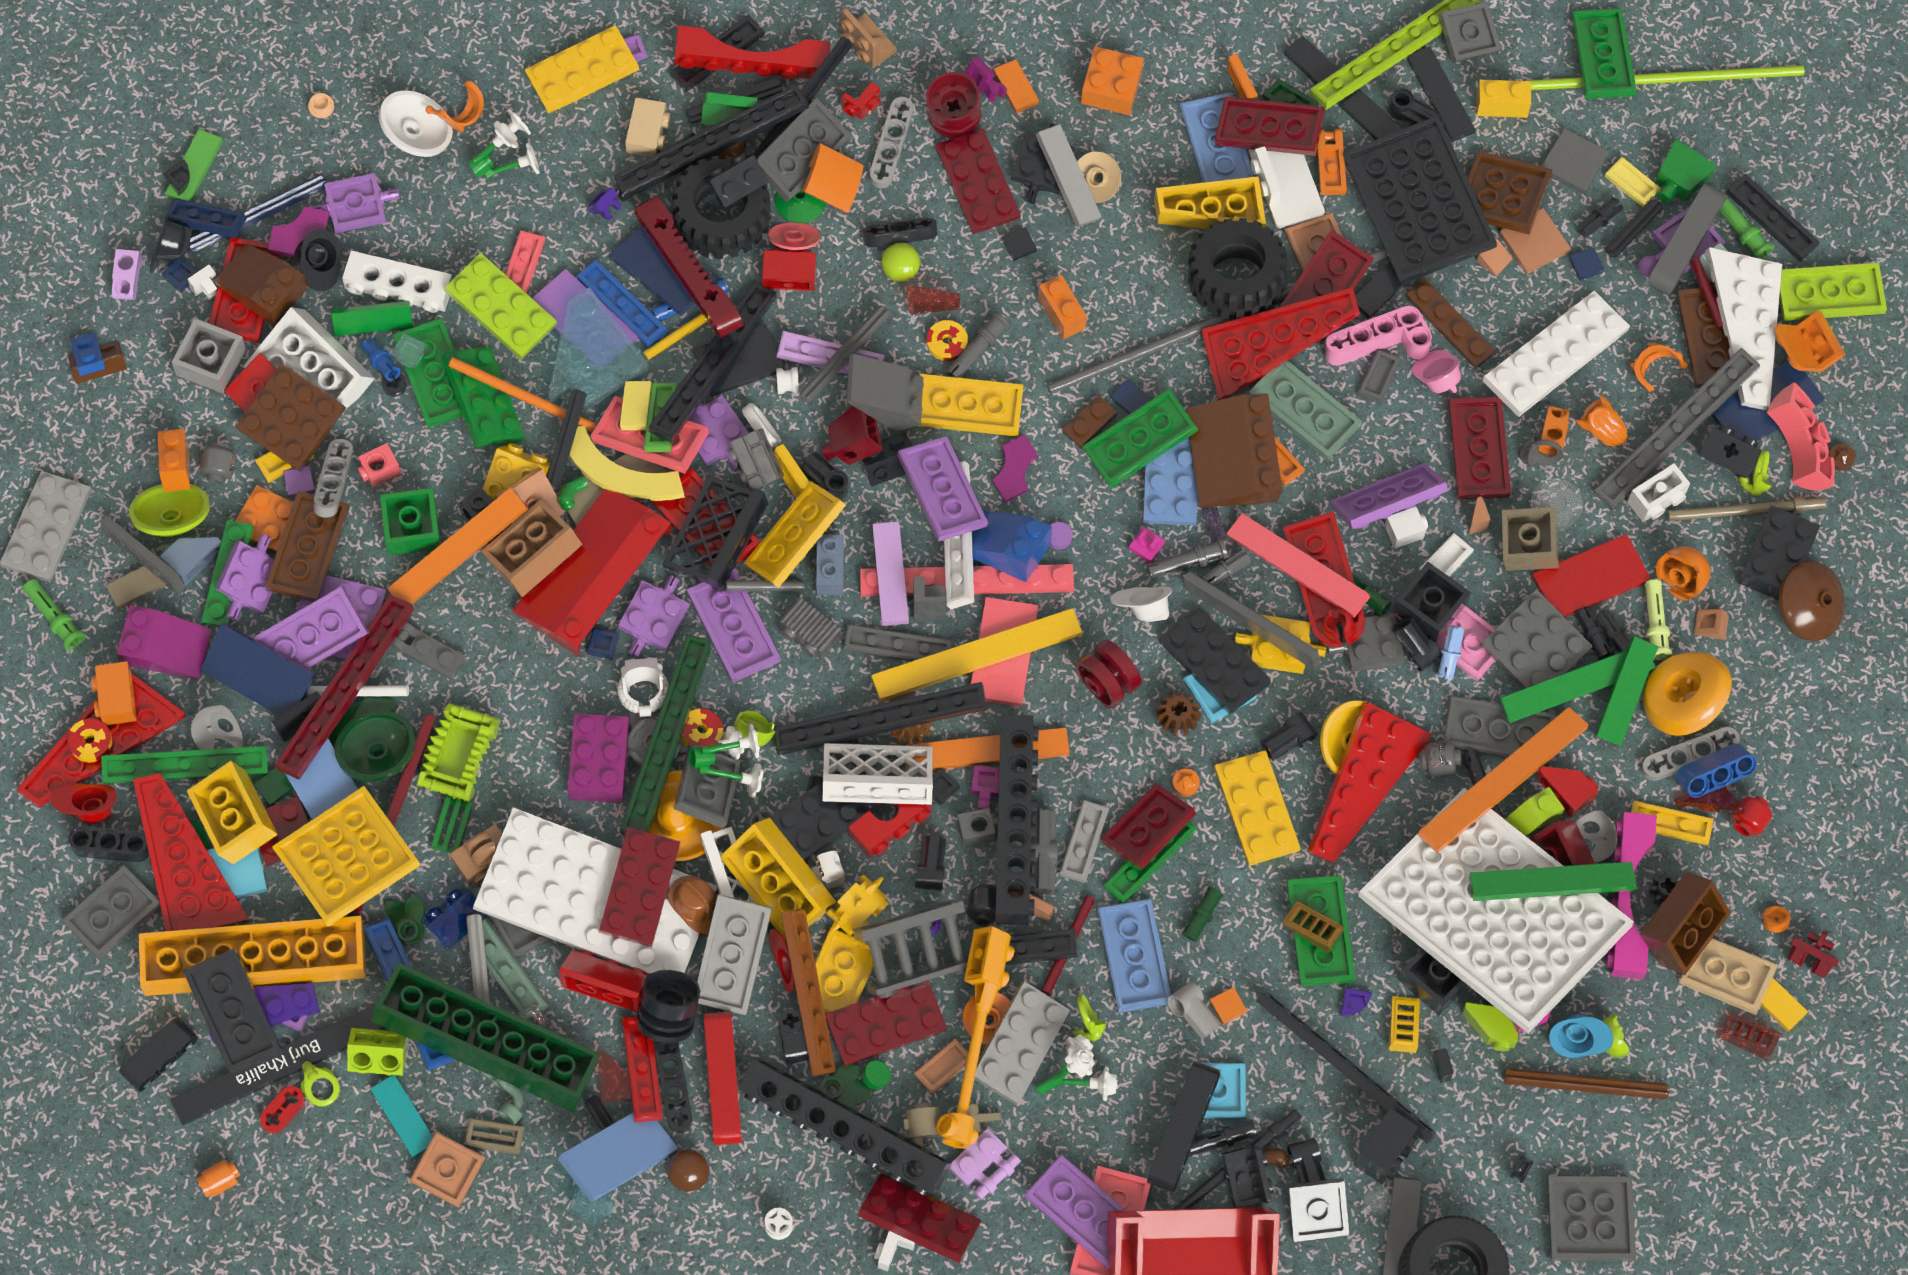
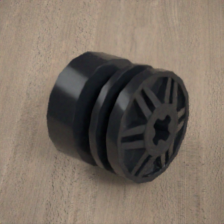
[636,970,701,1043]

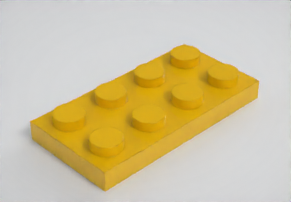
[525,25,639,113]
[917,374,1023,437]
[744,481,846,588]
[1214,750,1301,866]

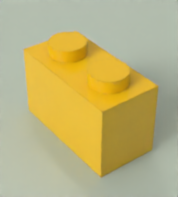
[1476,80,1531,118]

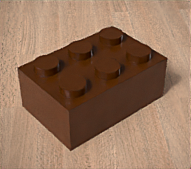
[1641,871,1731,975]

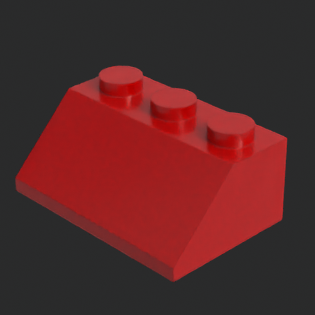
[559,950,648,1013]

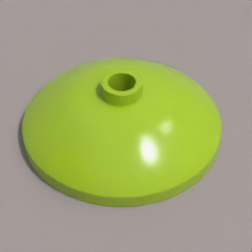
[129,484,210,537]

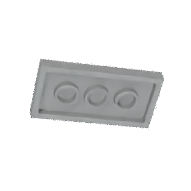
[0,471,92,583]
[697,894,773,1015]
[974,981,1070,1105]

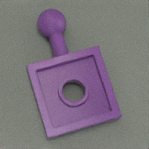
[1638,207,1725,277]

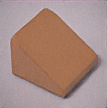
[1477,237,1513,277]
[1468,497,1490,534]
[1694,609,1729,640]

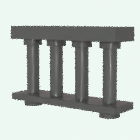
[853,899,969,998]

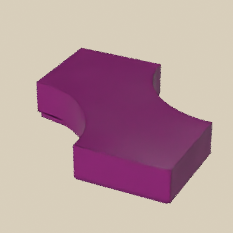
[268,207,329,257]
[992,434,1038,503]

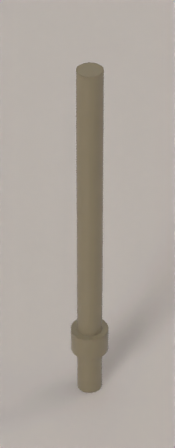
[1667,497,1826,521]

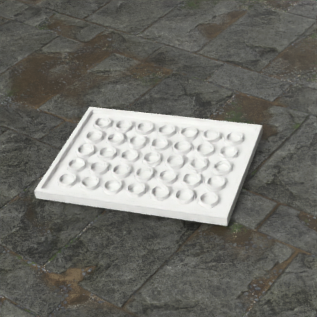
[1358,788,1634,1034]

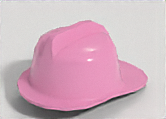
[1412,350,1461,393]

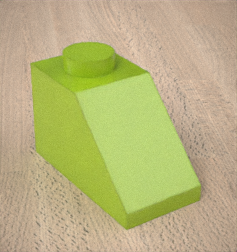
[1505,787,1564,838]
[1462,1002,1518,1051]

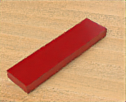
[622,1016,663,1123]

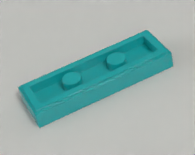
[370,1075,433,1159]

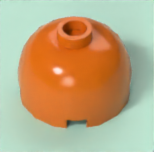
[1656,546,1711,601]

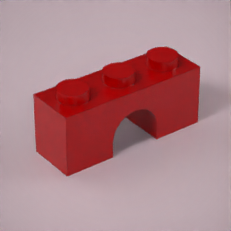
[848,803,932,858]

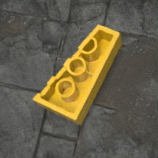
[1154,177,1266,230]

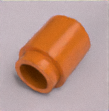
[196,1159,240,1198]

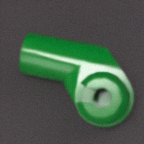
[557,476,589,511]

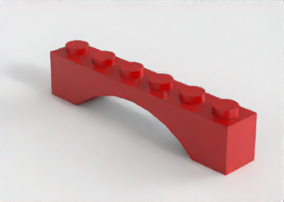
[674,26,831,80]

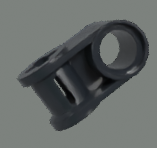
[779,1009,810,1065]

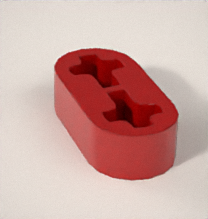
[260,1086,305,1134]

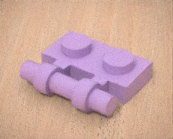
[949,1128,1021,1200]

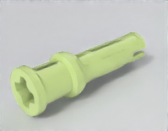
[1644,580,1673,660]

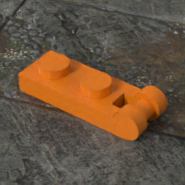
[1317,128,1347,195]

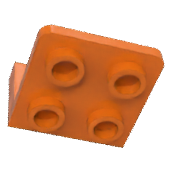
[1774,311,1846,372]

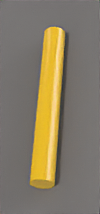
[642,313,707,361]

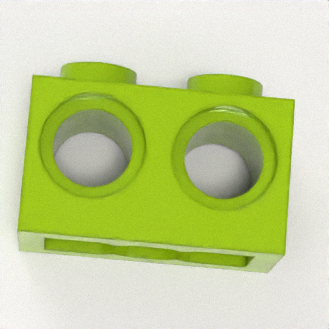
[347,1028,407,1076]

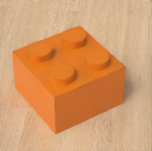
[1081,46,1144,115]

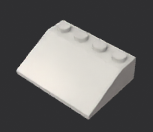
[243,307,375,410]

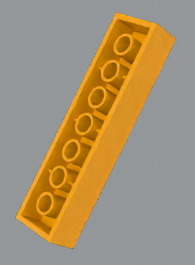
[139,916,366,996]

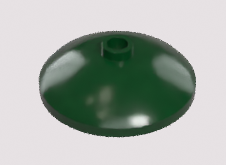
[335,710,416,782]

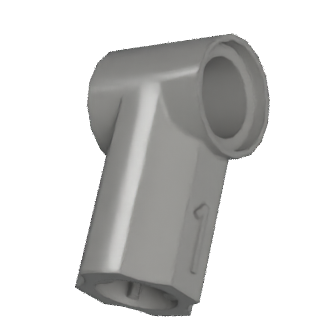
[1167,982,1221,1039]

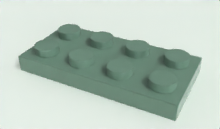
[1248,361,1362,461]

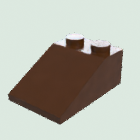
[213,244,308,326]

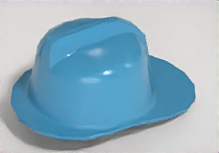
[1549,1014,1613,1058]

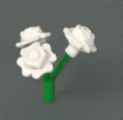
[1036,1034,1118,1101]

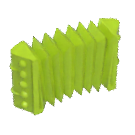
[417,703,500,802]

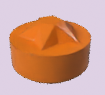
[1172,769,1200,797]
[1762,906,1791,933]

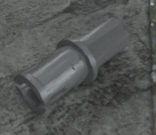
[1200,550,1251,586]

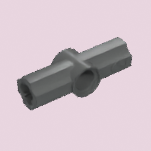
[1031,810,1058,894]

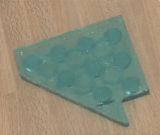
[548,287,650,411]

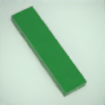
[1594,636,1659,746]
[1103,821,1197,903]

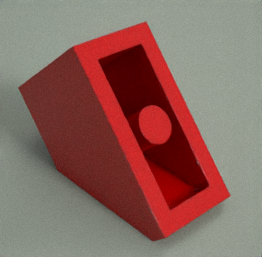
[1536,766,1599,818]

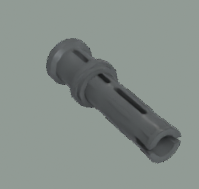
[945,312,1011,378]
[1146,537,1228,581]

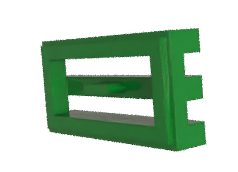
[431,796,473,853]

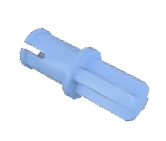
[1437,625,1464,680]

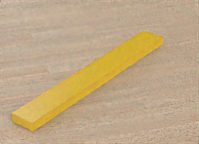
[871,608,1082,702]

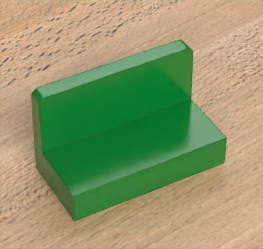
[701,92,758,126]

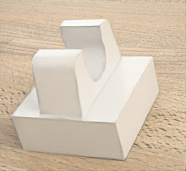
[188,265,217,300]

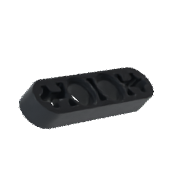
[653,1040,693,1133]

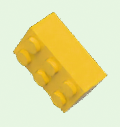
[187,761,278,864]

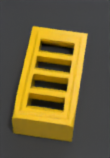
[1388,996,1420,1053]

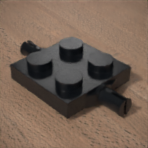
[1010,124,1075,204]

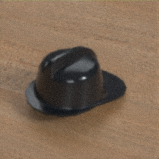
[150,214,192,273]
[299,229,341,291]

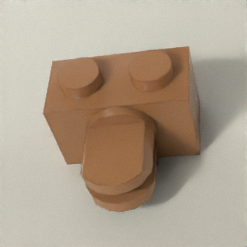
[450,824,502,887]

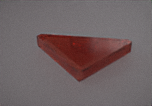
[1674,786,1743,814]
[598,1051,632,1103]

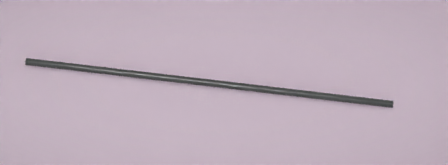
[1047,248,1388,394]

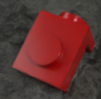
[841,82,881,120]

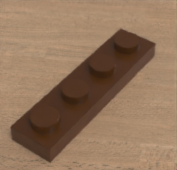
[1405,279,1495,369]

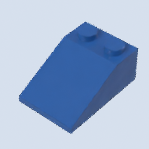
[972,510,1052,582]

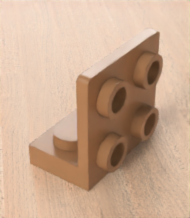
[840,8,897,69]

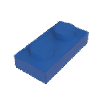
[70,333,106,376]

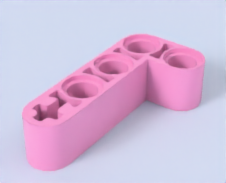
[1325,306,1432,366]

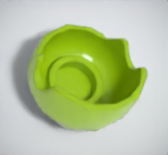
[881,243,921,282]
[734,710,775,747]
[1602,1013,1630,1058]

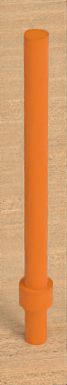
[448,357,597,433]

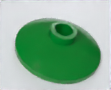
[775,187,826,223]

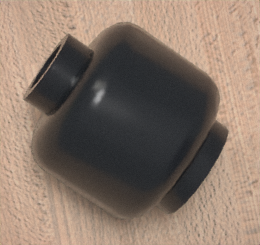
[966,884,996,926]

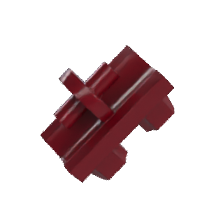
[1788,930,1839,978]

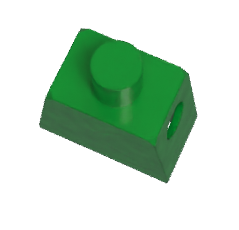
[1655,139,1717,204]

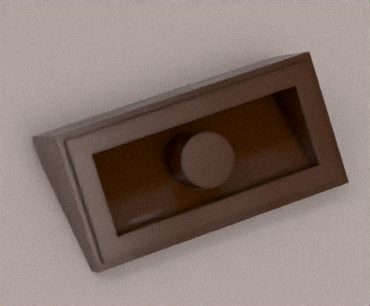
[68,342,127,384]

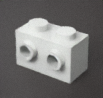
[1627,463,1690,522]

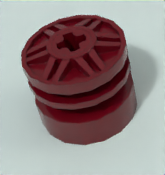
[926,72,982,139]

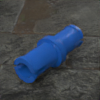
[361,337,401,381]

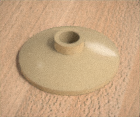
[1077,152,1121,203]

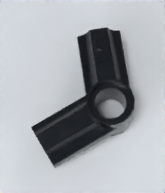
[800,451,848,525]

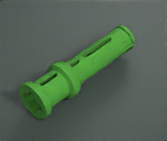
[1720,192,1774,259]
[23,579,86,650]

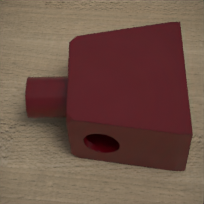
[821,406,883,465]

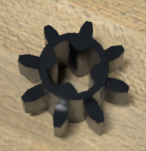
[1649,871,1679,904]

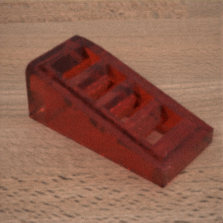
[906,286,960,314]
[1717,1012,1782,1061]

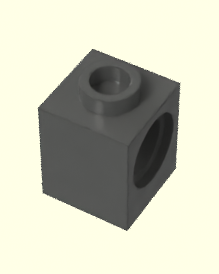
[957,808,998,847]

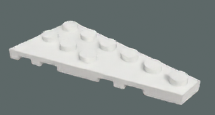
[1705,247,1782,410]

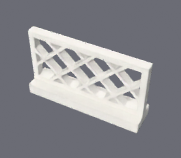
[823,743,933,805]

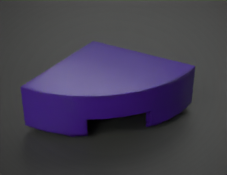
[1340,988,1372,1016]

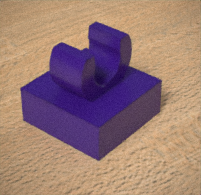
[586,187,622,220]

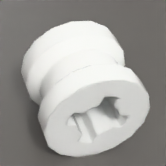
[776,367,799,394]
[765,1208,793,1240]

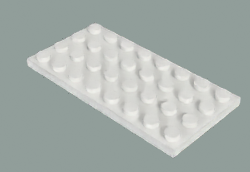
[473,807,717,975]

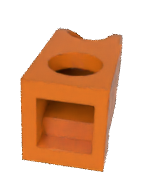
[1538,406,1570,455]

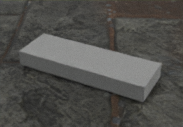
[1059,800,1109,883]

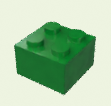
[380,488,441,556]

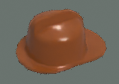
[668,875,718,935]

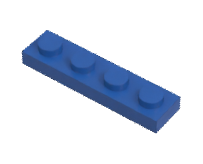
[577,260,667,348]

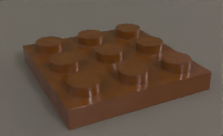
[1468,151,1553,235]
[235,363,346,472]

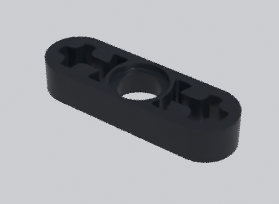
[862,218,938,247]

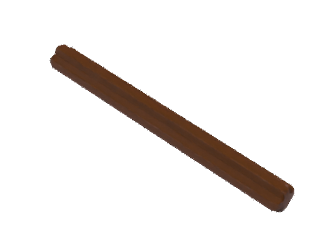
[1504,1068,1669,1100]

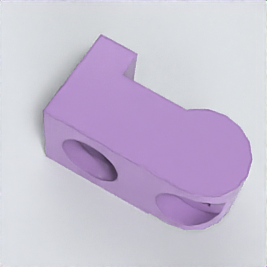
[112,249,143,300]

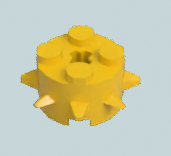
[826,875,889,936]

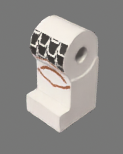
[811,851,845,890]

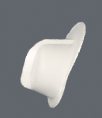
[1110,586,1172,622]

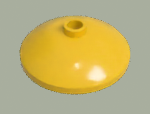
[1320,701,1366,774]

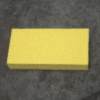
[1605,157,1661,207]
[620,381,652,430]

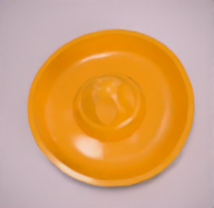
[1642,652,1732,736]
[649,770,723,861]

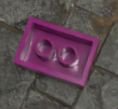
[568,714,630,803]

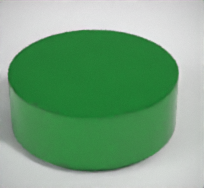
[862,1060,891,1090]

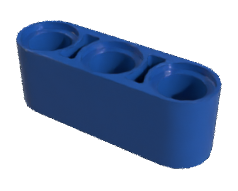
[1675,743,1757,798]

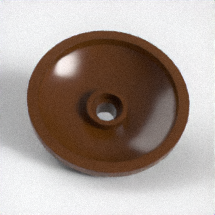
[1779,561,1845,641]

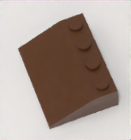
[1185,393,1282,508]

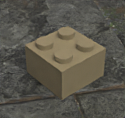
[1502,507,1559,571]

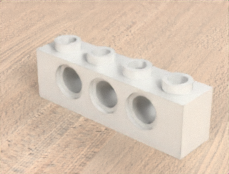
[342,251,453,313]

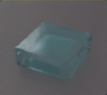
[391,333,427,369]

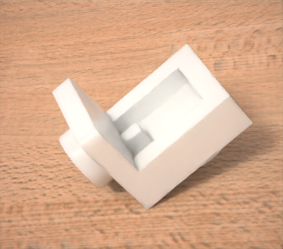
[874,1231,915,1271]

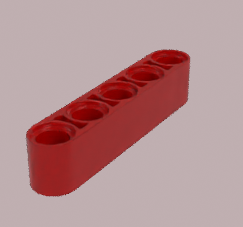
[704,1011,742,1146]

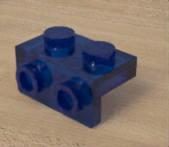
[422,887,488,950]

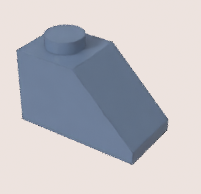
[159,537,221,586]

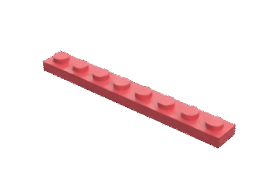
[860,564,1074,597]

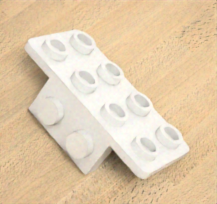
[1247,147,1325,228]

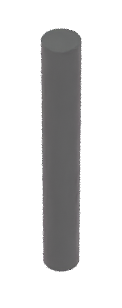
[724,580,804,591]

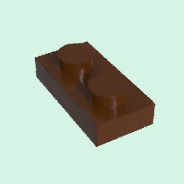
[1062,395,1117,449]

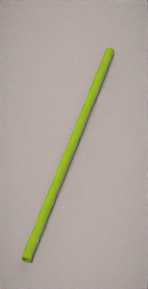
[1526,65,1804,90]

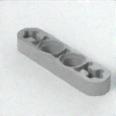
[870,97,913,188]
[313,439,353,517]
[1641,727,1740,781]

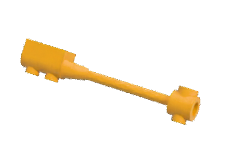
[936,926,1014,1149]

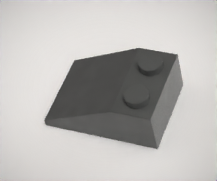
[847,354,924,432]

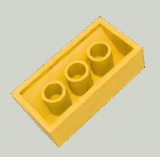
[720,818,837,942]

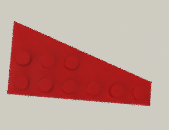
[1202,287,1360,400]
[1307,702,1433,863]
[133,773,250,931]

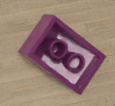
[116,605,213,680]

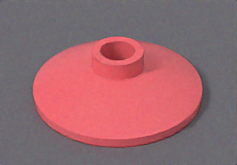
[768,222,820,252]

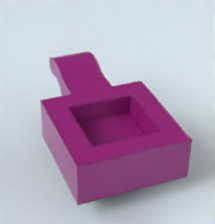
[964,57,1007,102]
[971,765,1000,810]

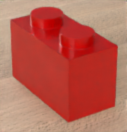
[762,248,816,291]

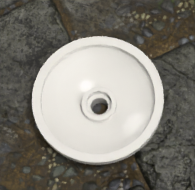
[379,90,453,157]

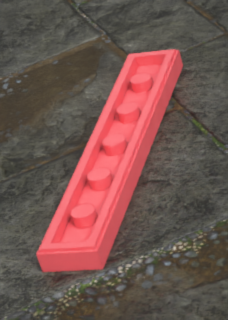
[1227,513,1370,618]

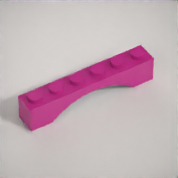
[1606,812,1657,979]

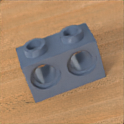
[816,535,844,596]

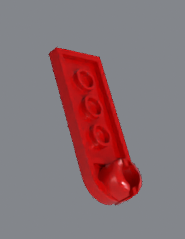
[1283,512,1366,648]

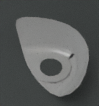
[191,705,243,750]
[1576,810,1617,863]

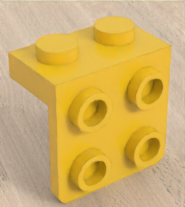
[483,443,551,501]

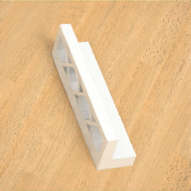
[700,827,755,903]

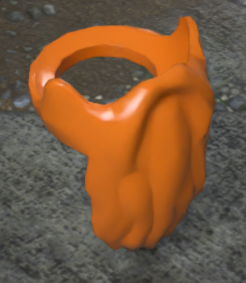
[1576,395,1628,447]

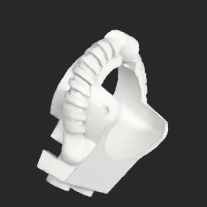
[617,657,669,717]

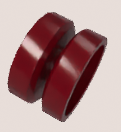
[1075,639,1142,709]

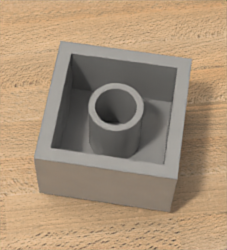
[172,318,246,394]

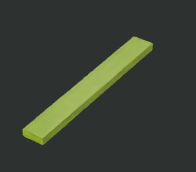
[1310,0,1481,110]

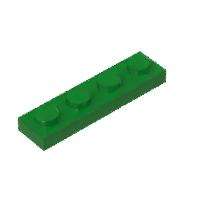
[201,520,255,627]

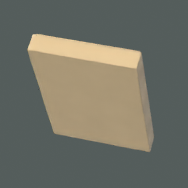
[1679,938,1778,1015]

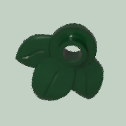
[385,894,425,945]
[818,1065,874,1111]

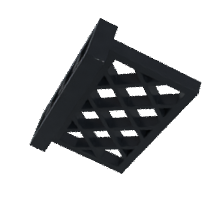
[662,475,769,593]

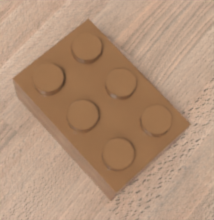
[481,499,582,597]

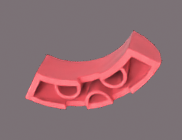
[1767,383,1835,491]

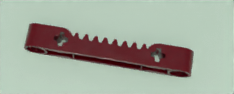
[633,196,744,338]

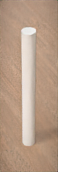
[305,685,409,697]

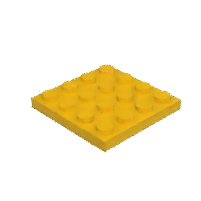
[272,786,420,927]

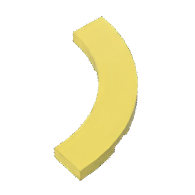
[559,425,685,501]

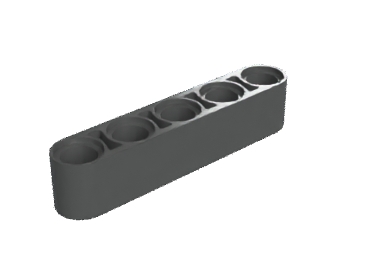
[1647,183,1728,296]

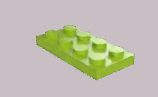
[444,253,557,360]
[1779,263,1887,321]

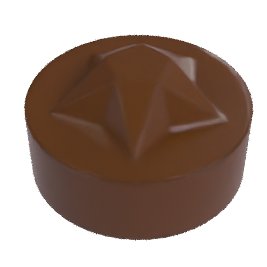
[1829,444,1856,471]

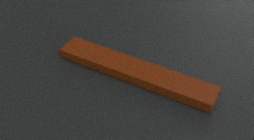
[781,908,836,1076]

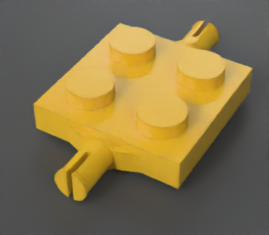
[1235,615,1326,674]

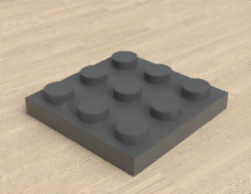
[1480,589,1593,689]
[1547,1176,1636,1261]

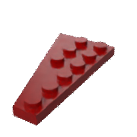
[17,674,187,808]

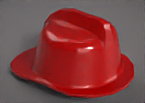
[51,783,117,824]
[769,929,795,993]

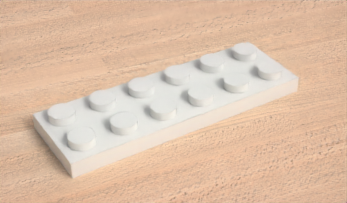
[1483,291,1630,417]

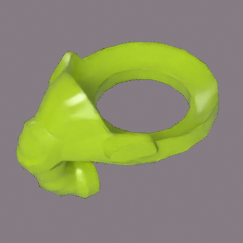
[1739,450,1772,496]
[1072,994,1106,1042]
[301,1061,340,1106]

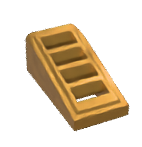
[1282,901,1344,954]

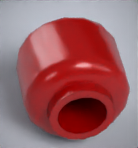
[1731,796,1772,837]

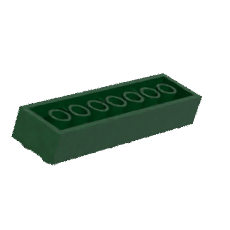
[371,962,601,1113]

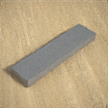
[1036,125,1102,227]

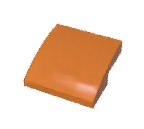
[801,143,864,213]

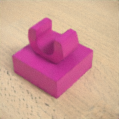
[1128,526,1166,563]

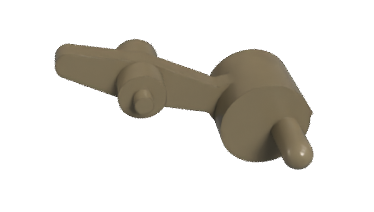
[902,1100,1002,1147]

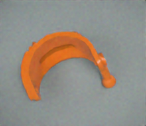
[425,80,484,133]
[1630,343,1688,393]

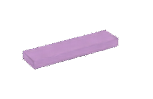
[777,331,884,374]
[873,522,909,626]

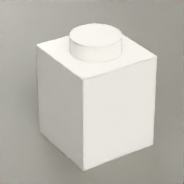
[1384,507,1428,549]

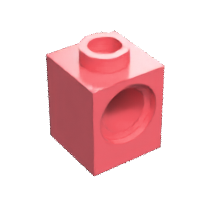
[357,443,401,488]

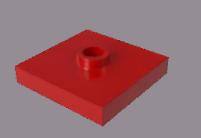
[224,353,277,413]

